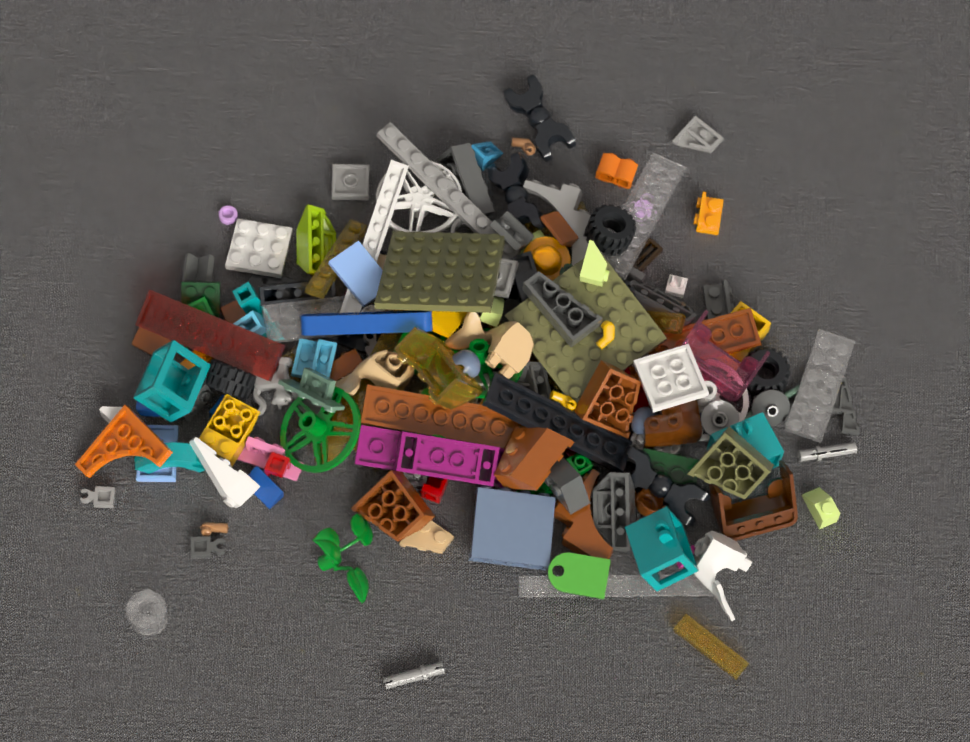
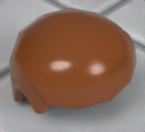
[635,488,665,517]

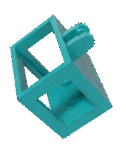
[133,340,211,423]
[706,412,784,469]
[625,506,699,591]

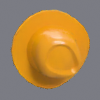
[523,236,571,281]

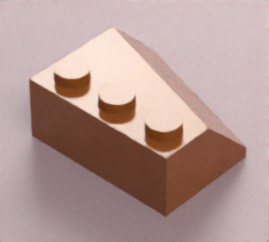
[574,360,641,439]
[494,426,574,490]
[351,470,435,541]

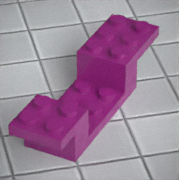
[354,425,505,488]

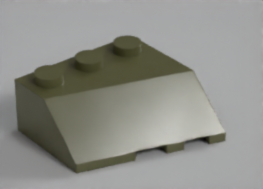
[688,426,774,499]

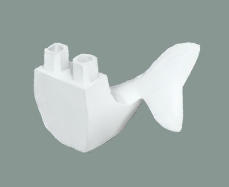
[694,531,752,621]

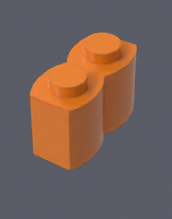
[595,153,638,189]

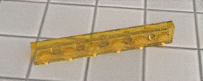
[305,219,367,299]

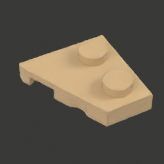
[400,520,454,554]

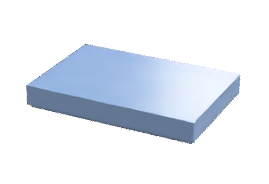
[328,241,383,307]
[136,425,179,482]

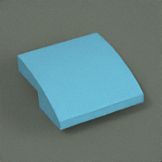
[291,338,337,378]

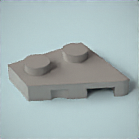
[672,116,723,153]

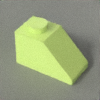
[580,240,610,287]
[802,487,840,529]

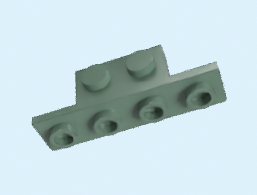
[278,368,345,413]

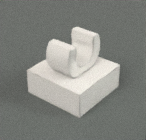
[665,274,688,298]

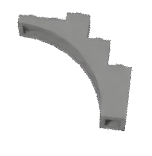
[523,179,591,266]

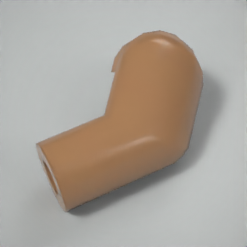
[512,137,536,156]
[200,522,228,536]

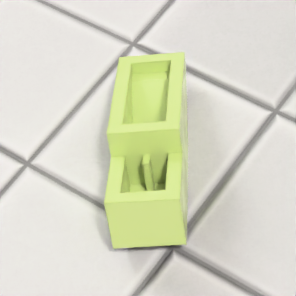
[479,296,504,327]

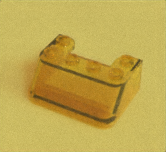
[394,327,483,409]

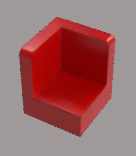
[264,452,291,478]
[421,476,448,504]

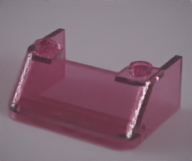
[681,310,770,401]

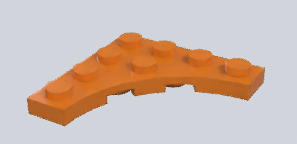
[75,405,173,478]

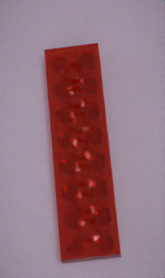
[135,289,286,381]

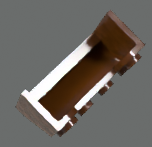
[635,369,702,448]

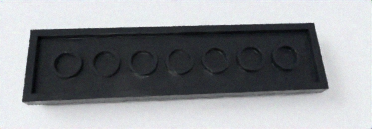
[482,372,633,472]

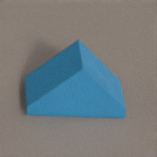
[471,141,503,171]

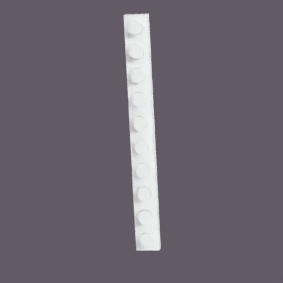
[340,160,409,313]

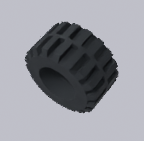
[585,204,636,256]
[740,347,790,397]
[204,359,257,399]

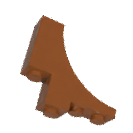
[554,469,613,559]

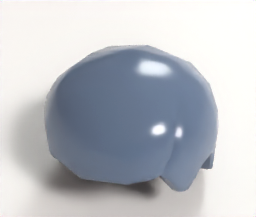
[452,350,481,378]
[631,406,660,435]

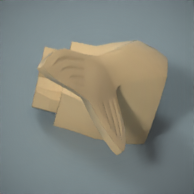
[445,312,534,379]
[335,350,414,395]

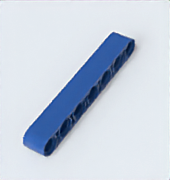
[300,310,433,336]

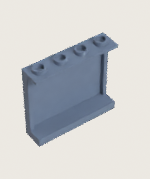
[468,485,555,571]

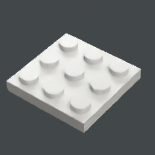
[225,218,293,278]
[633,344,709,413]

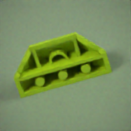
[296,204,337,277]

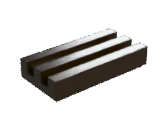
[625,237,663,272]

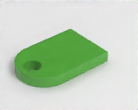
[548,553,611,600]

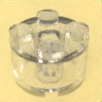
[126,589,168,636]

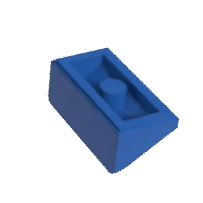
[248,466,284,509]

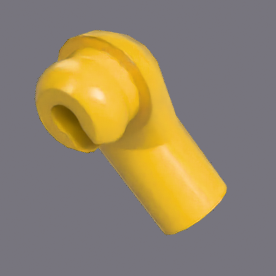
[596,320,615,350]
[549,390,577,411]

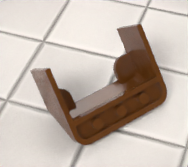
[709,460,798,541]

